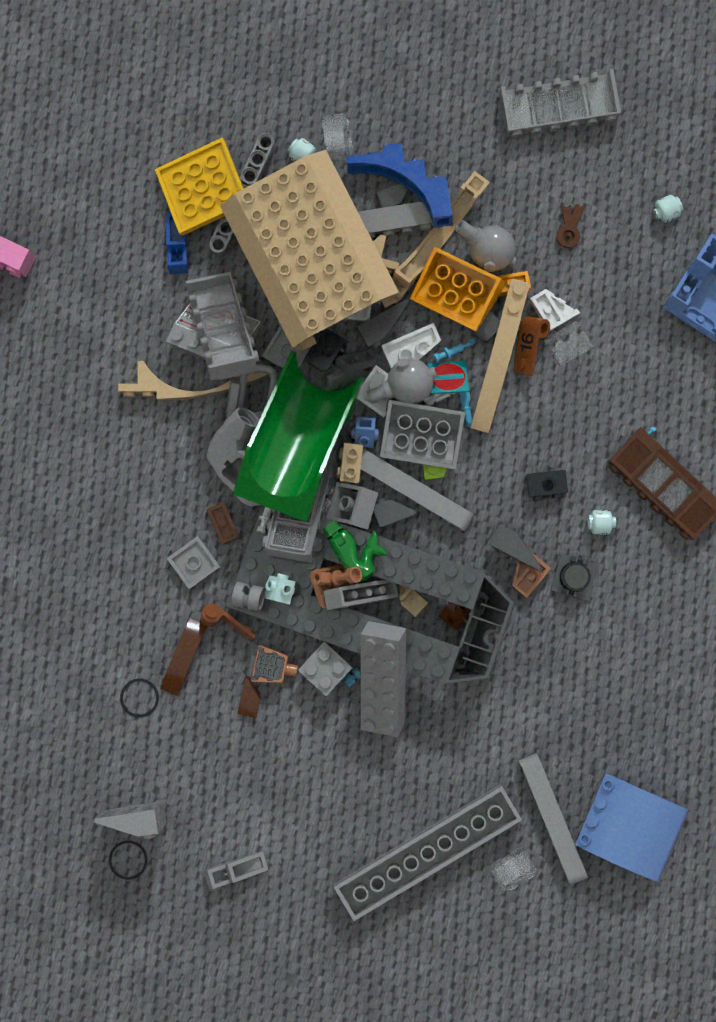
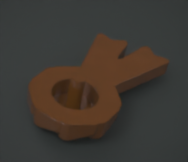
[557,204,584,248]

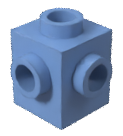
[351,417,379,448]

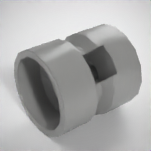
[232,582,265,612]

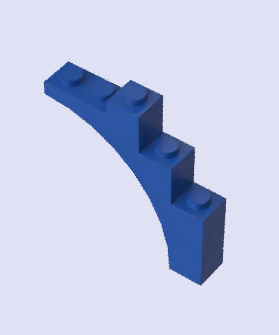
[346,143,453,228]

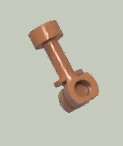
[313,567,362,587]

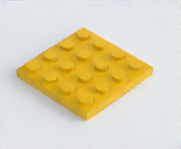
[155,137,244,236]

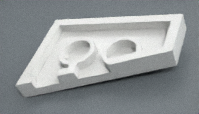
[381,323,441,368]

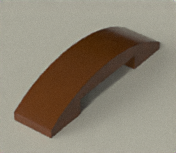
[160,618,207,696]

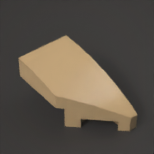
[400,585,429,618]

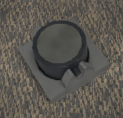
[551,553,598,601]

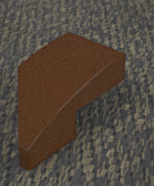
[237,676,261,718]

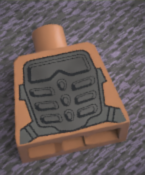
[251,645,298,683]

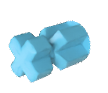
[343,668,361,687]

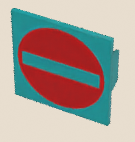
[428,361,469,394]

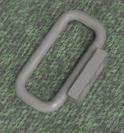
[226,364,278,418]

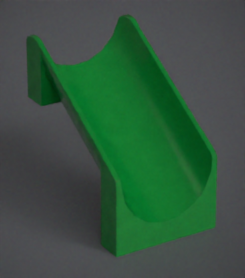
[233,351,364,522]

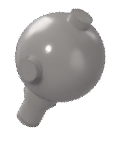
[455,220,516,272]
[367,358,437,404]

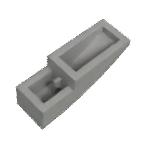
[203,851,268,889]

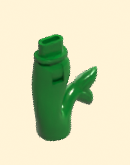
[323,520,387,584]

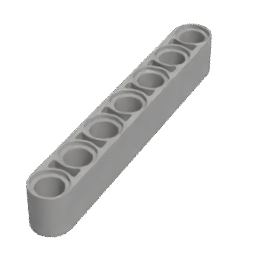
[210,133,275,256]
[361,449,474,532]
[519,753,588,885]

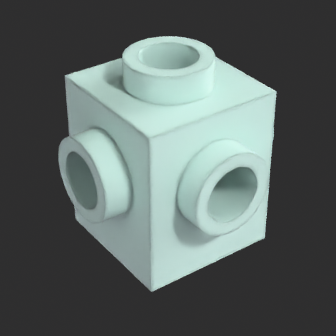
[264,573,295,604]

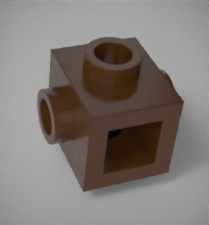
[438,602,471,630]

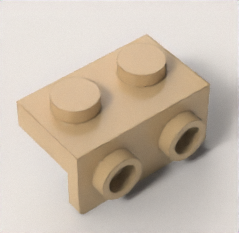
[337,443,363,484]

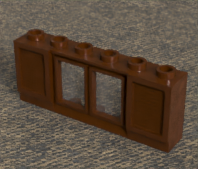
[607,427,716,540]

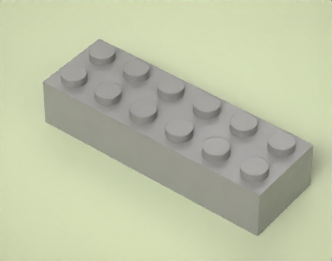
[361,621,406,738]

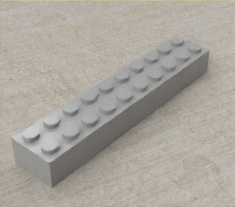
[334,784,522,921]

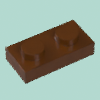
[206,502,240,545]

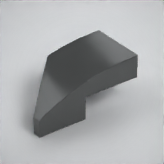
[377,184,409,208]

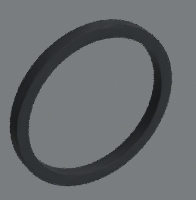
[120,678,159,717]
[109,840,148,880]

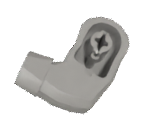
[206,407,260,507]

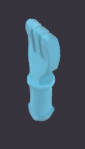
[459,392,472,427]

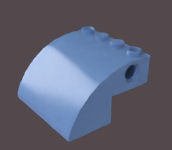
[662,233,716,342]
[575,773,688,882]

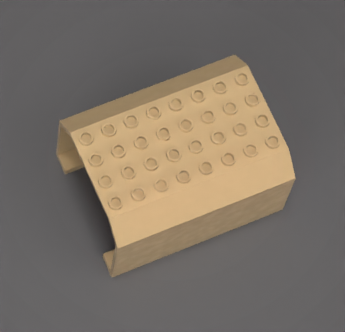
[220,150,402,352]

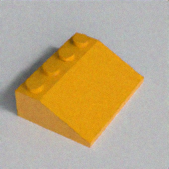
[410,246,506,332]

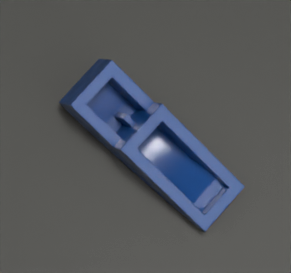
[166,213,188,274]

